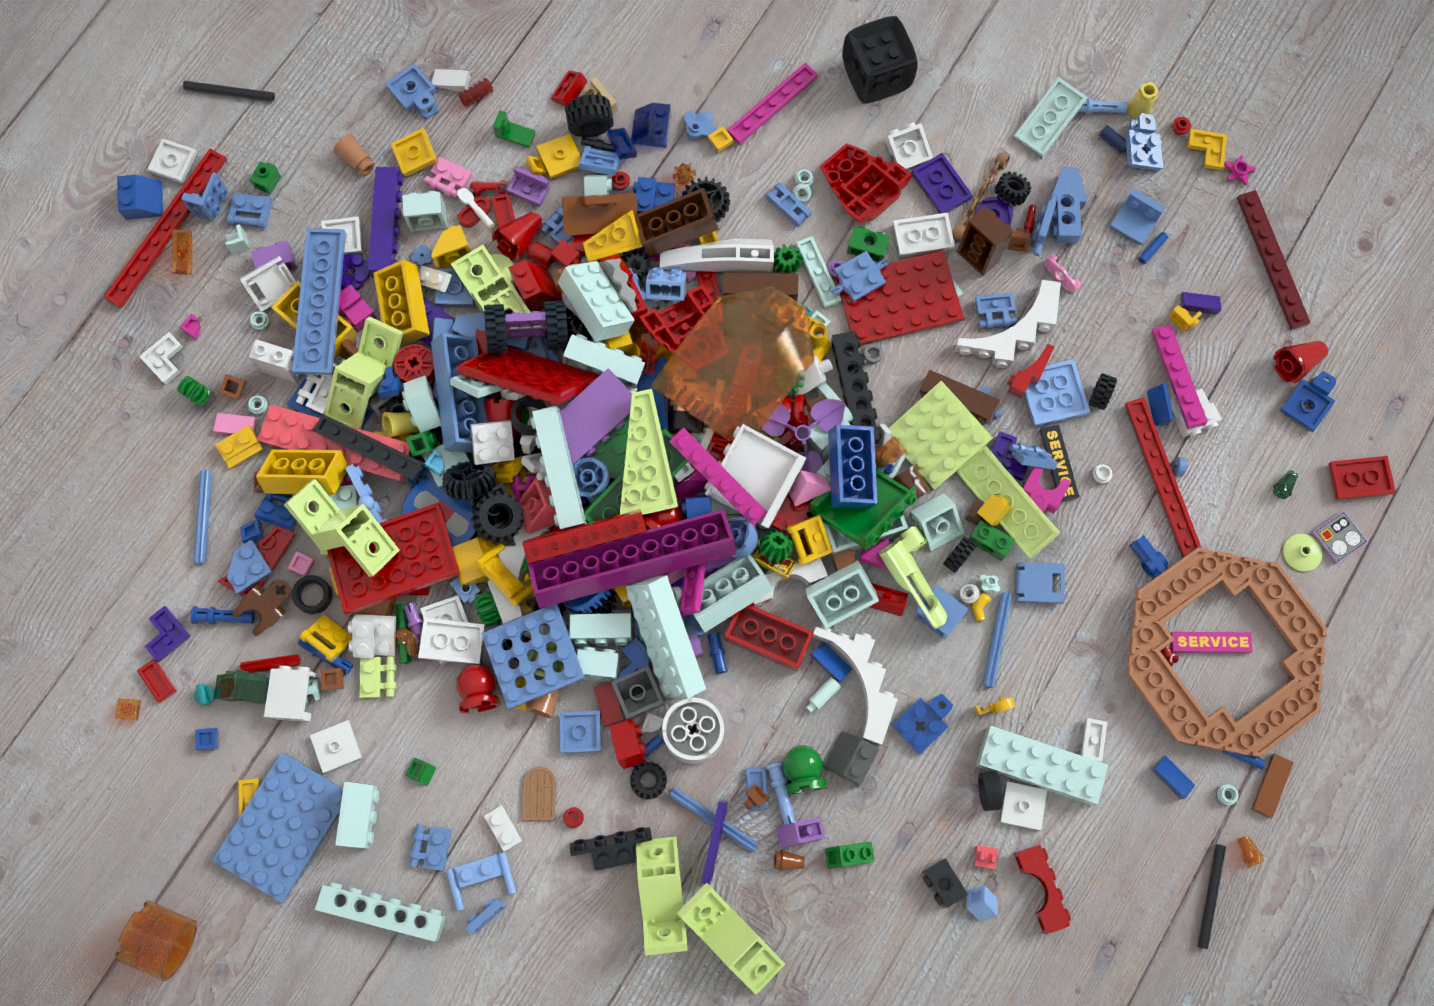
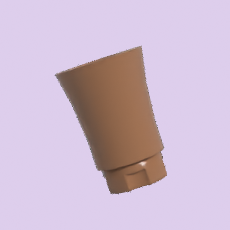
[333,134,375,176]
[526,677,560,718]

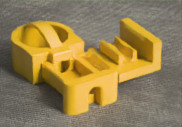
[973,696,1015,716]

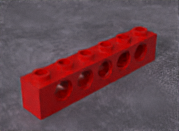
[522,509,646,563]

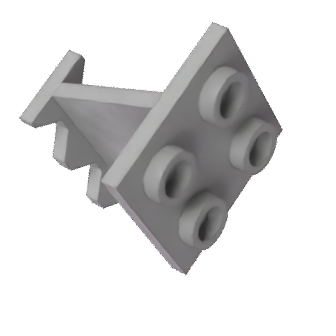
[567,259,637,313]

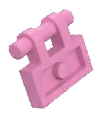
[424,157,472,199]

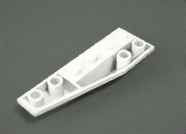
[660,238,774,273]

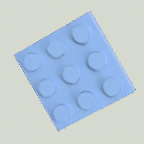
[1024,359,1090,427]

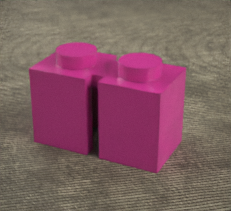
[338,285,377,332]

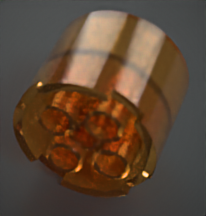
[115,900,197,982]

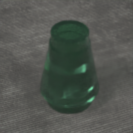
[1273,470,1298,499]

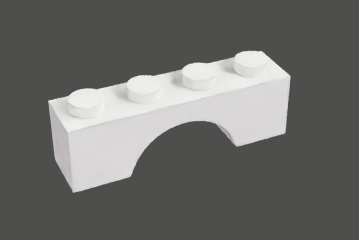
[752,558,828,607]

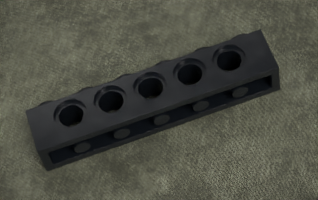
[831,331,882,444]

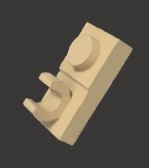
[584,77,618,115]

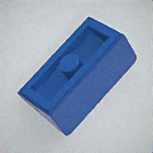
[1147,383,1174,426]
[810,642,853,683]
[1151,756,1195,799]

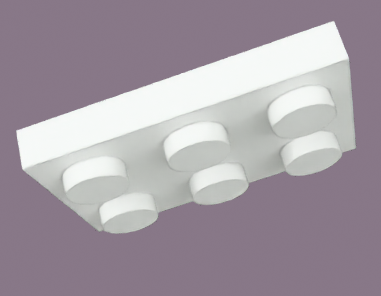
[892,213,955,258]
[420,595,468,665]
[418,618,485,664]

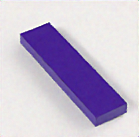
[702,799,728,884]

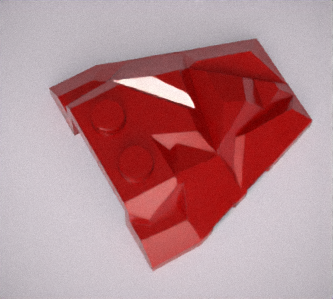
[820,143,912,223]
[638,285,728,372]

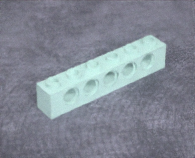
[315,882,446,942]

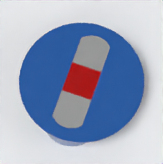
[402,477,478,547]

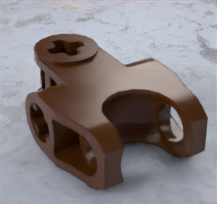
[232,580,291,636]

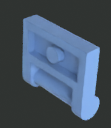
[579,146,622,176]
[227,193,272,229]

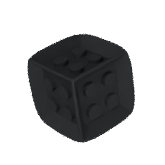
[842,16,918,103]

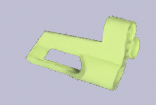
[879,526,947,629]

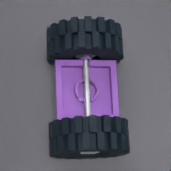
[484,301,568,354]

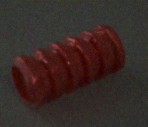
[459,78,493,107]

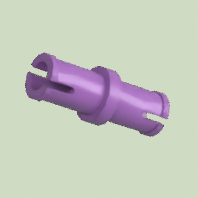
[403,603,423,645]

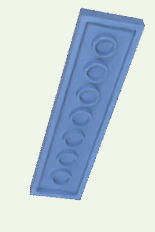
[292,228,346,375]

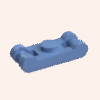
[765,183,812,227]

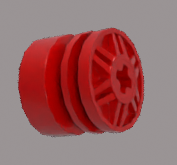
[394,344,435,388]

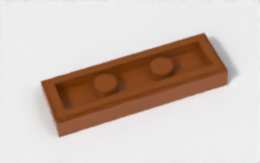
[1252,753,1294,818]

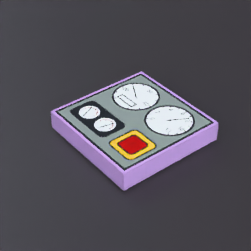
[1311,511,1368,564]

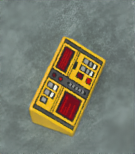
[753,549,797,580]

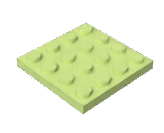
[889,381,994,490]

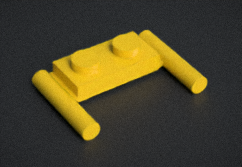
[474,543,534,606]

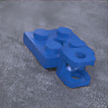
[1280,371,1336,432]
[892,694,953,755]

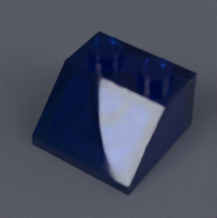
[631,103,671,148]

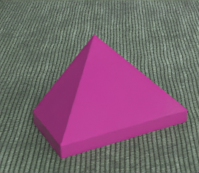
[674,469,708,503]
[860,538,891,571]

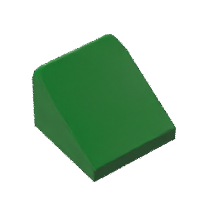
[405,757,436,785]

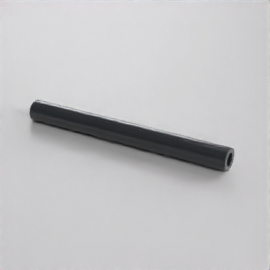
[183,81,275,102]
[1197,844,1226,950]

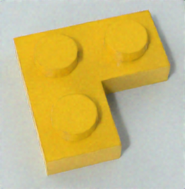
[1187,129,1227,171]

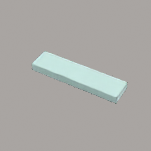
[795,236,842,309]

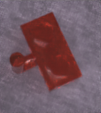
[636,333,658,375]

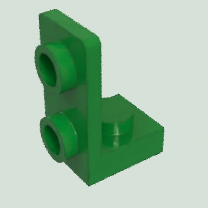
[493,110,536,147]
[825,842,875,869]

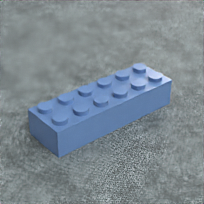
[431,333,487,453]

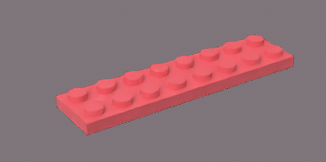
[257,404,412,482]

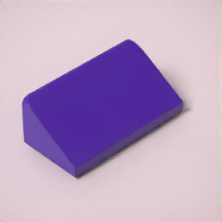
[1180,292,1222,315]

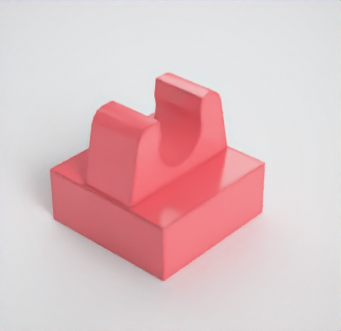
[974,845,998,870]

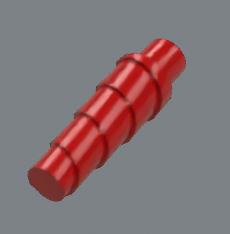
[1024,204,1036,233]

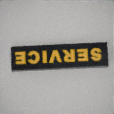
[1039,425,1080,502]

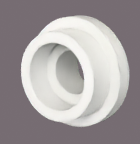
[960,584,980,604]

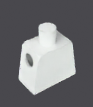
[783,355,833,395]

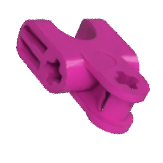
[1023,467,1070,514]

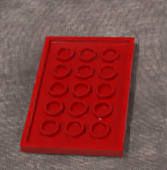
[835,250,964,345]
[457,346,600,405]
[327,503,461,615]

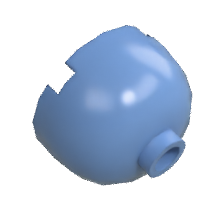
[573,457,610,497]
[728,517,758,558]

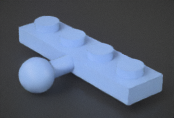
[345,463,387,523]

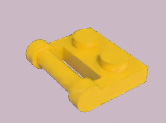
[786,515,833,565]
[299,615,352,662]

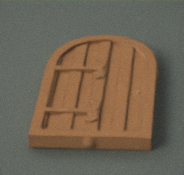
[522,767,556,821]

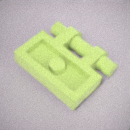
[359,656,397,699]

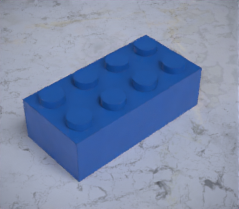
[828,424,878,509]

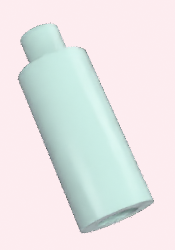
[805,677,841,713]

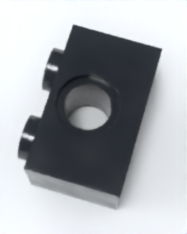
[922,858,968,908]

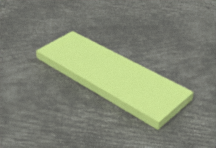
[956,446,1061,559]

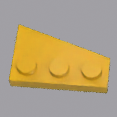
[583,210,642,262]

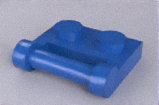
[254,494,297,531]

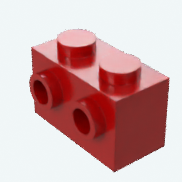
[609,718,647,770]

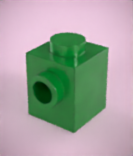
[249,161,281,195]
[406,430,437,457]

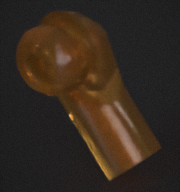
[396,628,418,655]

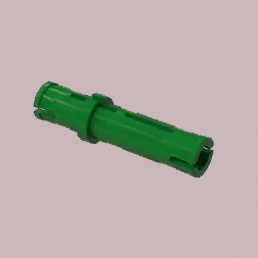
[395,603,413,664]

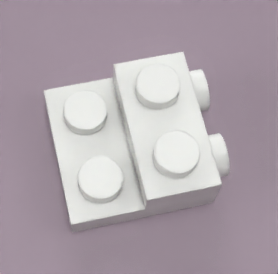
[884,122,933,169]
[1170,388,1222,438]
[348,614,396,658]

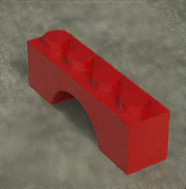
[1014,845,1071,934]

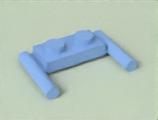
[446,852,517,911]

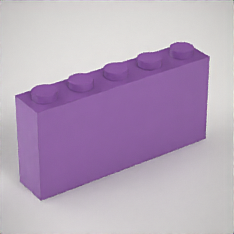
[535,368,632,465]

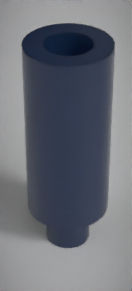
[1099,125,1127,153]

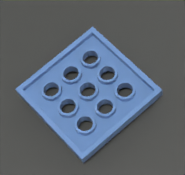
[481,604,585,709]

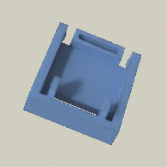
[1016,562,1065,604]

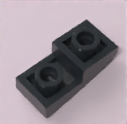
[667,410,706,433]

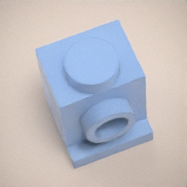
[450,577,482,605]

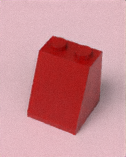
[508,259,563,312]

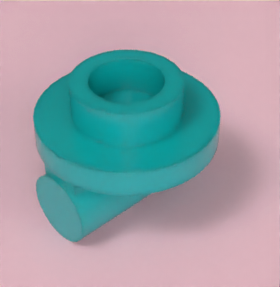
[194,684,215,706]

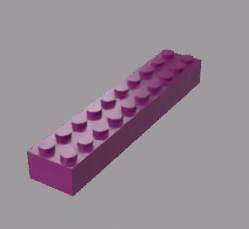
[528,509,737,608]

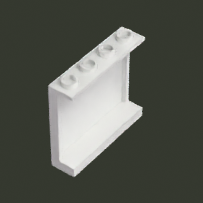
[704,424,807,528]

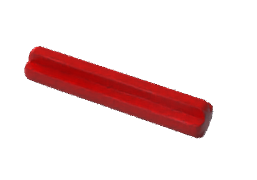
[240,654,301,673]

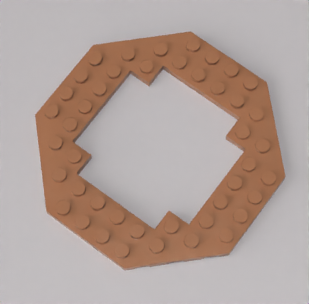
[1126,547,1327,757]

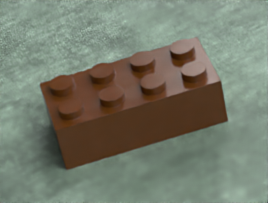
[634,188,719,257]
[956,206,1012,276]

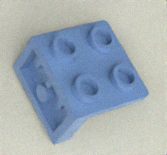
[181,172,228,222]
[1110,188,1166,245]
[913,585,968,640]

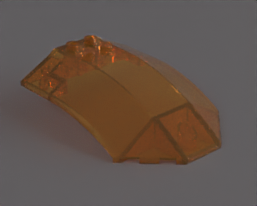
[651,286,815,443]

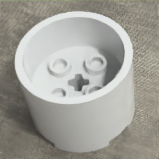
[662,698,724,764]

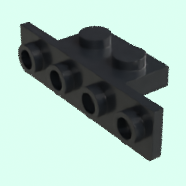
[570,827,652,870]

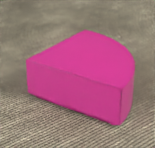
[179,313,200,340]

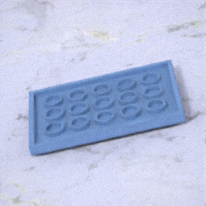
[212,752,343,903]

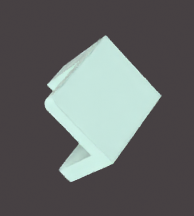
[225,224,250,255]

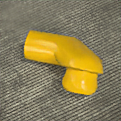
[972,593,991,622]

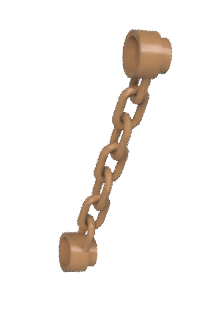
[952,152,1010,241]

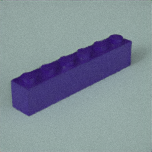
[368,167,404,278]

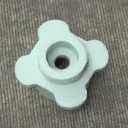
[980,574,1000,594]

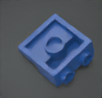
[633,177,675,214]

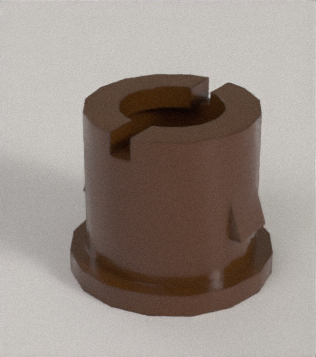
[892,464,930,499]

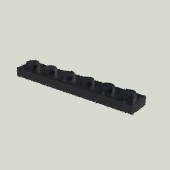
[313,414,425,482]

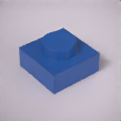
[240,519,264,544]
[195,728,219,751]

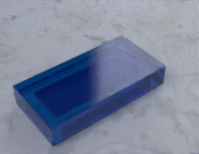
[607,128,637,160]

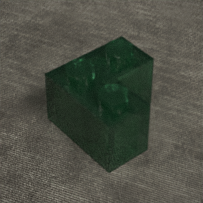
[213,670,270,704]

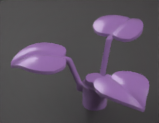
[755,399,845,474]

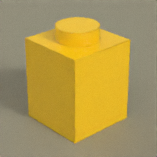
[977,494,1011,526]

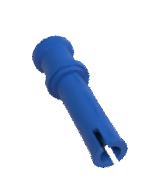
[191,606,255,625]

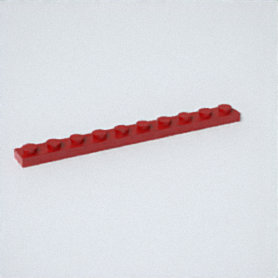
[104,148,227,309]
[1125,397,1202,558]

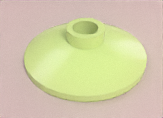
[1283,534,1322,572]

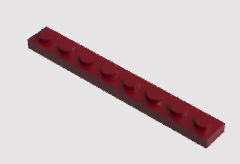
[1237,190,1311,330]

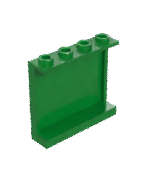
[810,469,917,550]

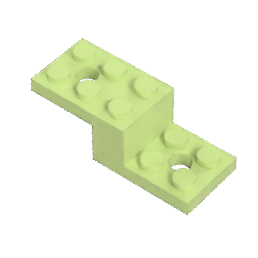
[451,245,530,338]

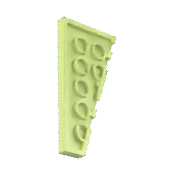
[620,389,678,515]

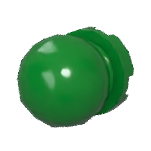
[783,745,827,794]

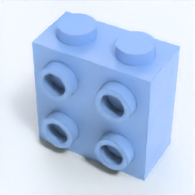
[646,268,686,303]

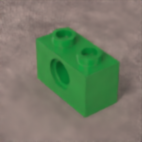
[847,226,890,262]
[969,520,1015,561]

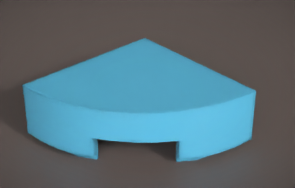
[424,449,444,477]

